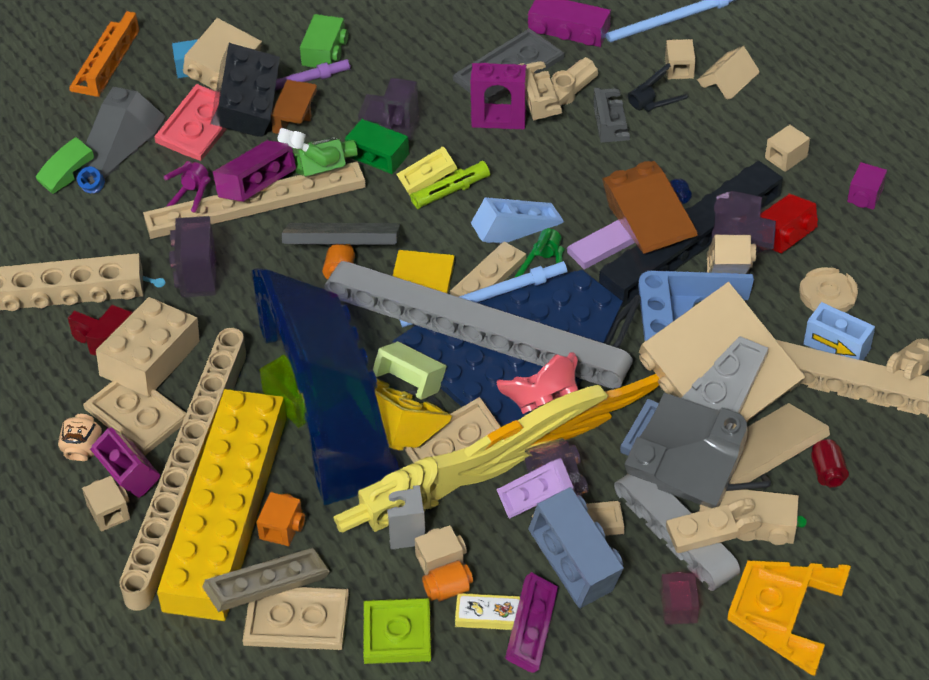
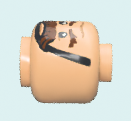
[58,414,102,461]

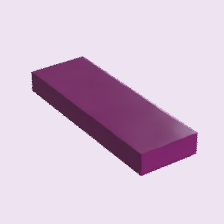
[505,572,558,673]

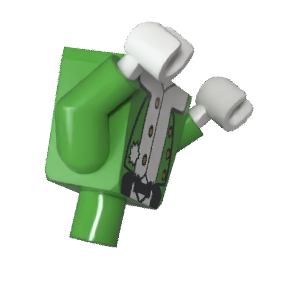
[278,128,357,176]

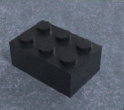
[210,43,280,137]

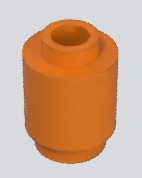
[322,244,355,280]
[422,560,473,601]

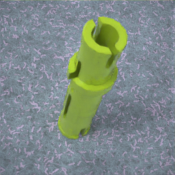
[410,161,490,209]

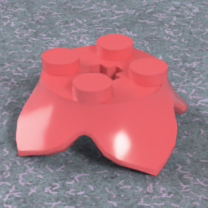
[497,352,578,414]

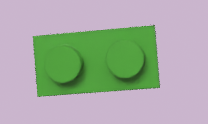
[300,14,348,67]

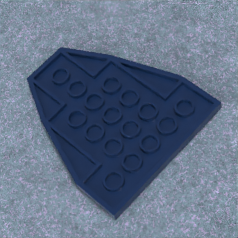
[392,270,623,427]

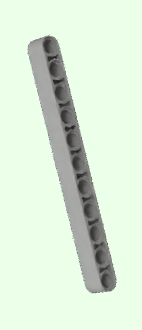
[325,261,633,389]

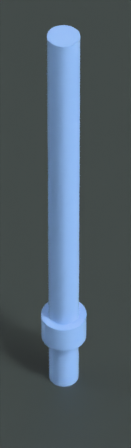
[606,0,735,42]
[400,261,567,328]

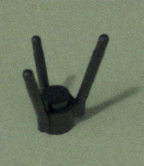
[627,63,688,112]

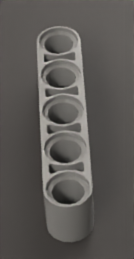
[614,474,740,591]

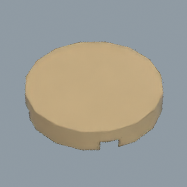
[799,267,858,312]

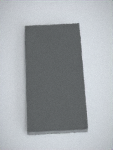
[453,28,564,104]
[282,223,400,244]

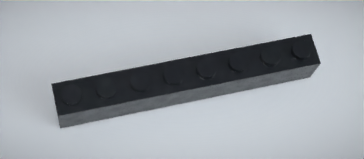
[599,160,783,307]

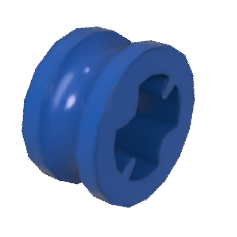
[77,166,105,193]

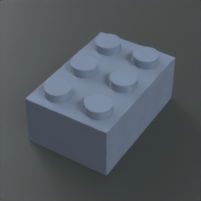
[528,487,624,608]

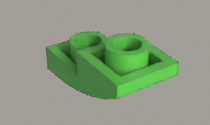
[36,137,94,194]

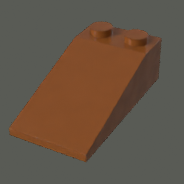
[602,161,697,254]

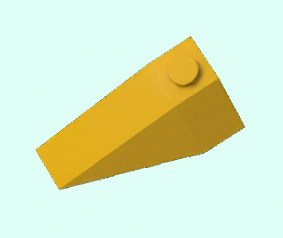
[337,369,452,450]

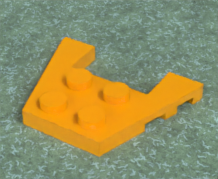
[727,561,851,676]

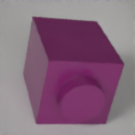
[847,162,887,210]

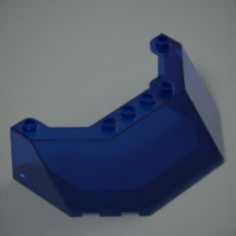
[251,268,399,506]

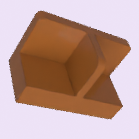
[271,80,317,134]

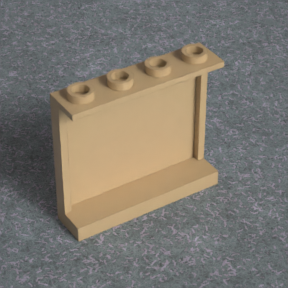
[639,282,805,429]

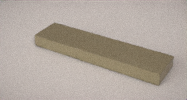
[202,548,330,612]

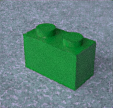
[345,119,409,174]

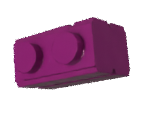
[90,427,160,497]

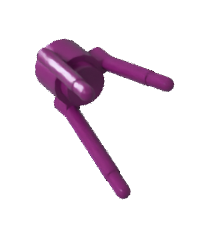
[164,161,211,213]

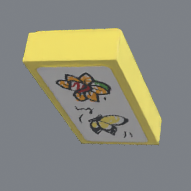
[455,593,520,630]

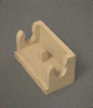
[518,61,562,120]

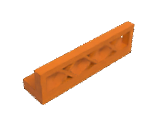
[69,11,139,97]

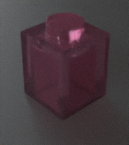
[660,572,699,625]

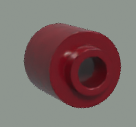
[811,439,849,488]

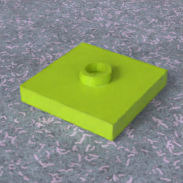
[364,598,431,664]

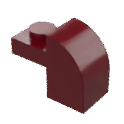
[68,305,132,356]

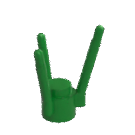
[514,228,564,278]

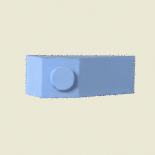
[471,197,564,243]

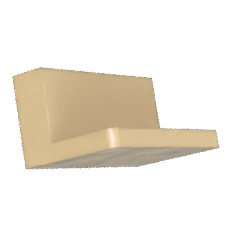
[697,46,759,99]

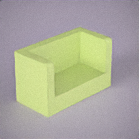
[372,341,447,400]

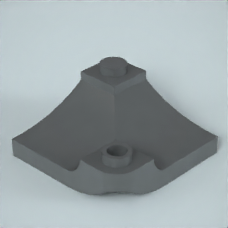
[624,392,748,509]

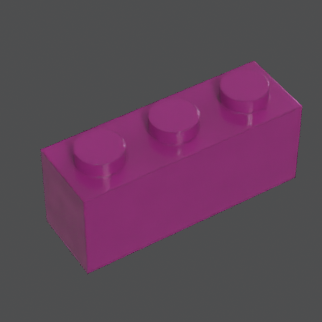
[528,0,611,47]
[213,140,296,202]

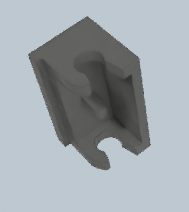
[593,88,630,143]

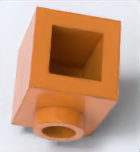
[257,492,305,546]

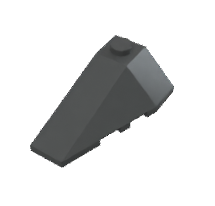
[73,86,166,184]

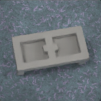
[387,485,425,549]

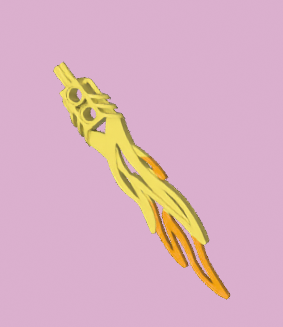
[333,374,659,533]

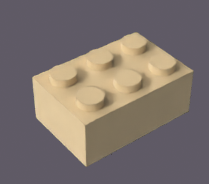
[96,297,200,397]

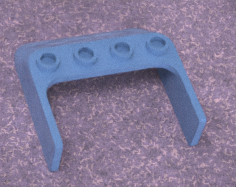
[638,271,754,341]

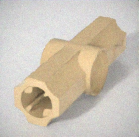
[541,57,598,119]

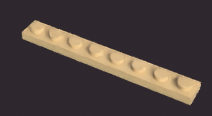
[143,162,365,239]

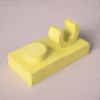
[397,146,457,196]

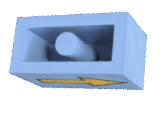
[804,302,875,361]

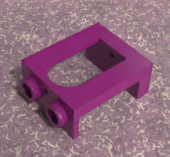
[470,63,526,129]

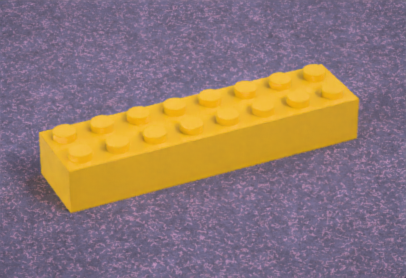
[157,389,286,621]

